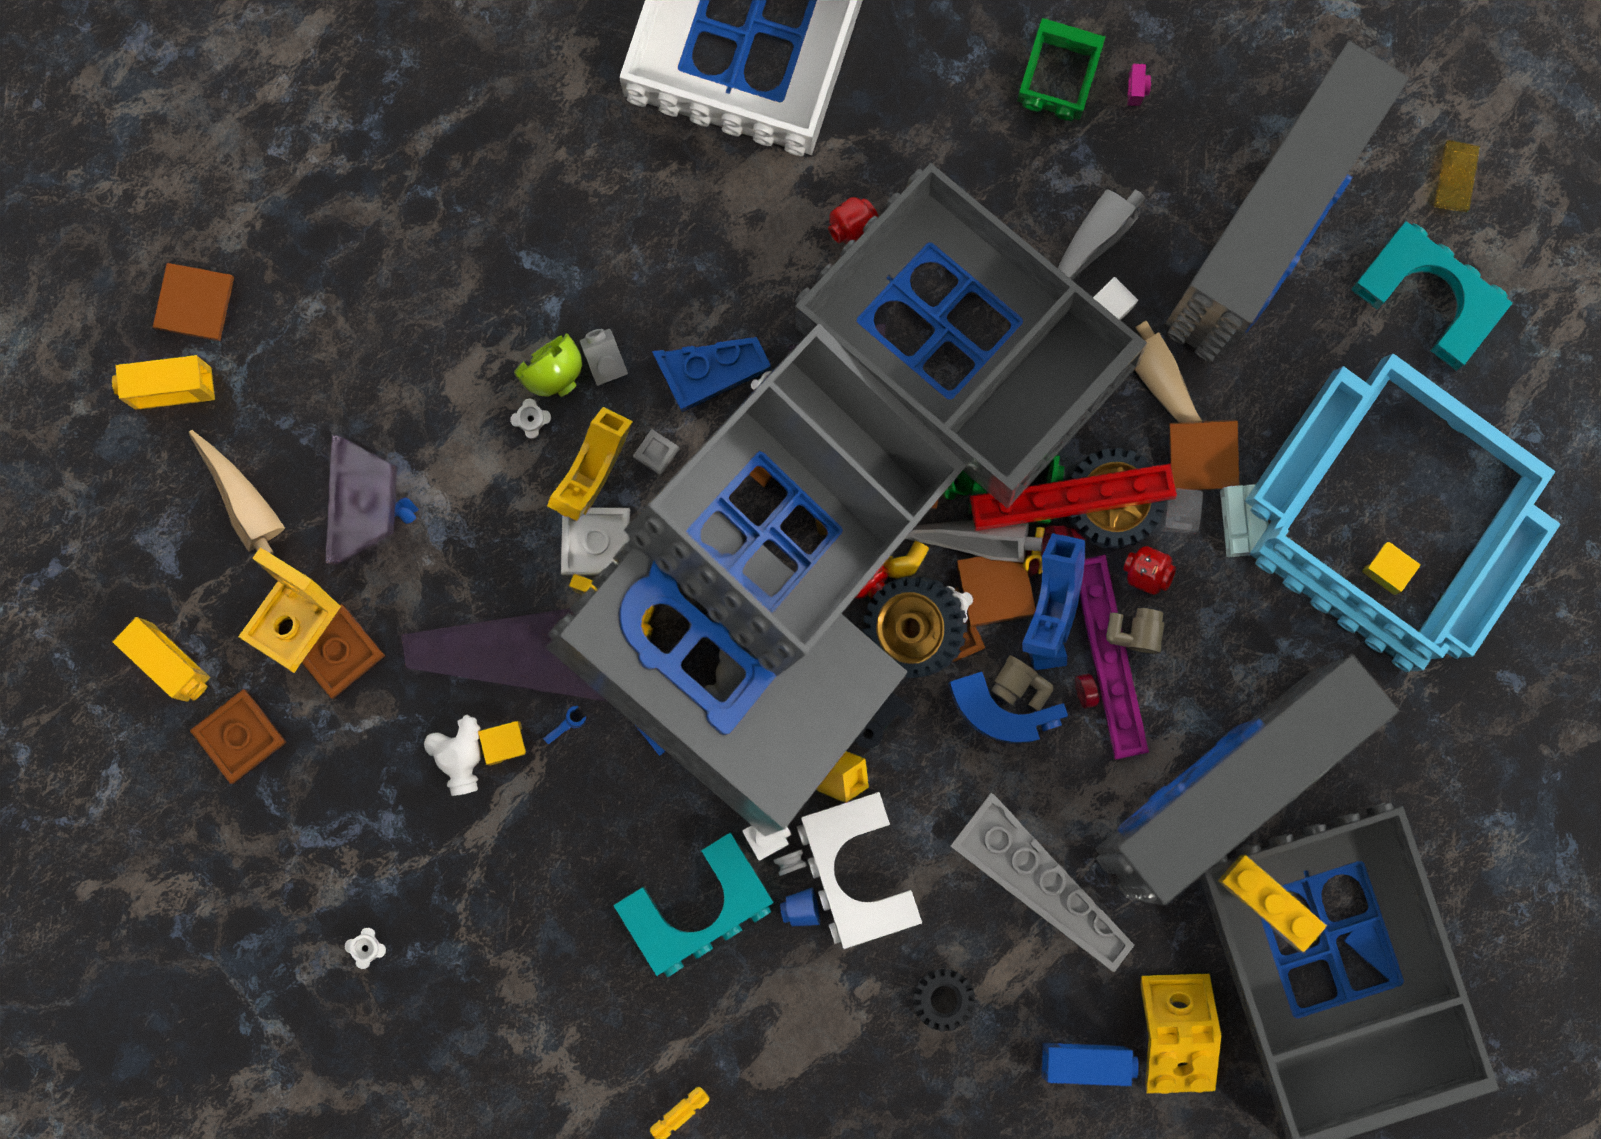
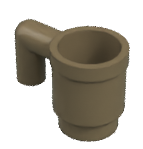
[1106,608,1165,654]
[991,655,1053,711]

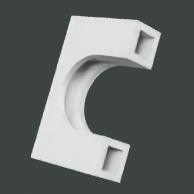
[797,792,922,949]

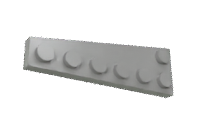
[950,793,1134,972]

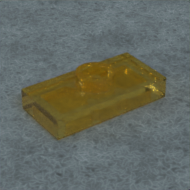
[1434,140,1480,213]

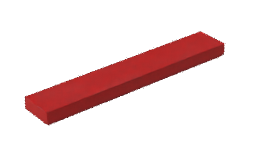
[970,464,1177,531]

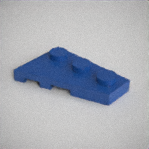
[652,337,772,412]

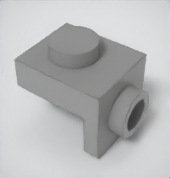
[580,329,628,386]

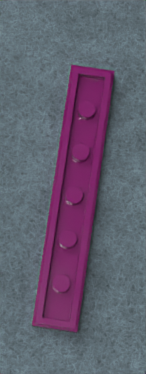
[1079,555,1149,760]

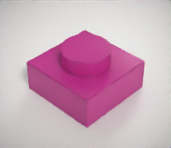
[1127,64,1151,106]

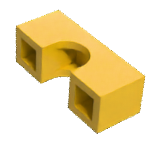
[1218,855,1326,953]

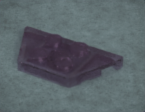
[325,435,397,565]

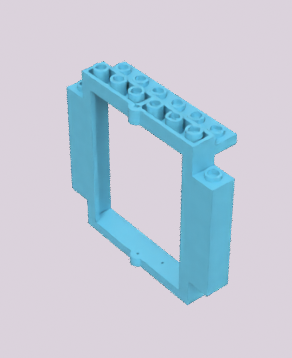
[1244,353,1560,672]

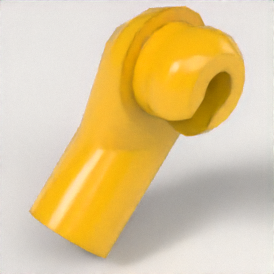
[884,541,929,579]

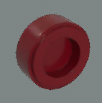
[1075,673,1099,709]

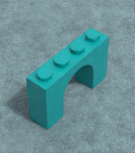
[1351,221,1513,371]
[613,833,774,977]

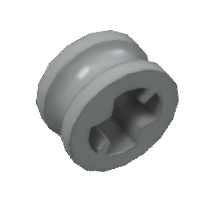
[774,849,807,876]

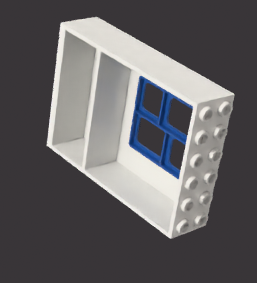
[619,0,863,156]

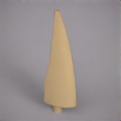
[1135,321,1202,422]
[189,430,285,554]

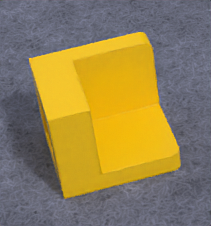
[1362,542,1421,595]
[478,721,526,766]
[816,751,869,803]

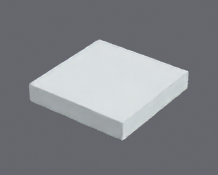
[561,508,630,576]

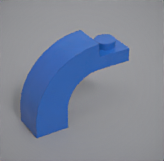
[1022,533,1085,659]
[948,672,1068,744]

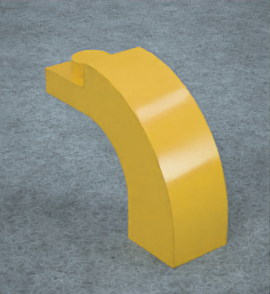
[547,407,633,521]

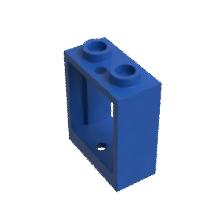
[1041,1043,1138,1086]

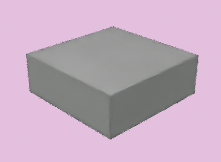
[633,429,680,476]

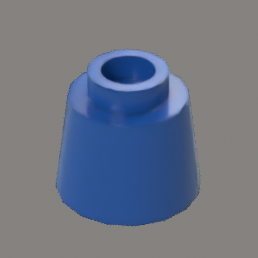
[780,887,820,927]

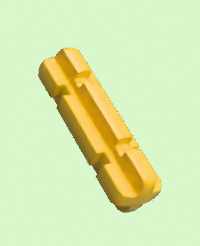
[650,1087,709,1139]

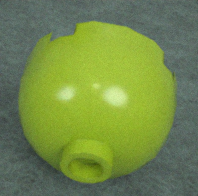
[514,333,582,397]

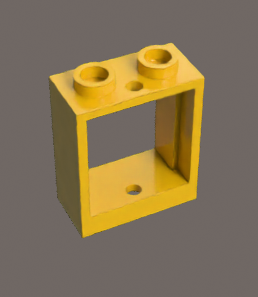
[112,355,215,410]
[113,617,210,702]

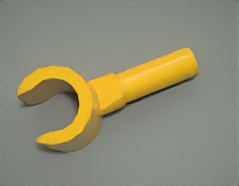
[1023,527,1045,574]

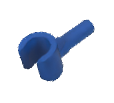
[369,497,418,524]
[543,706,586,745]

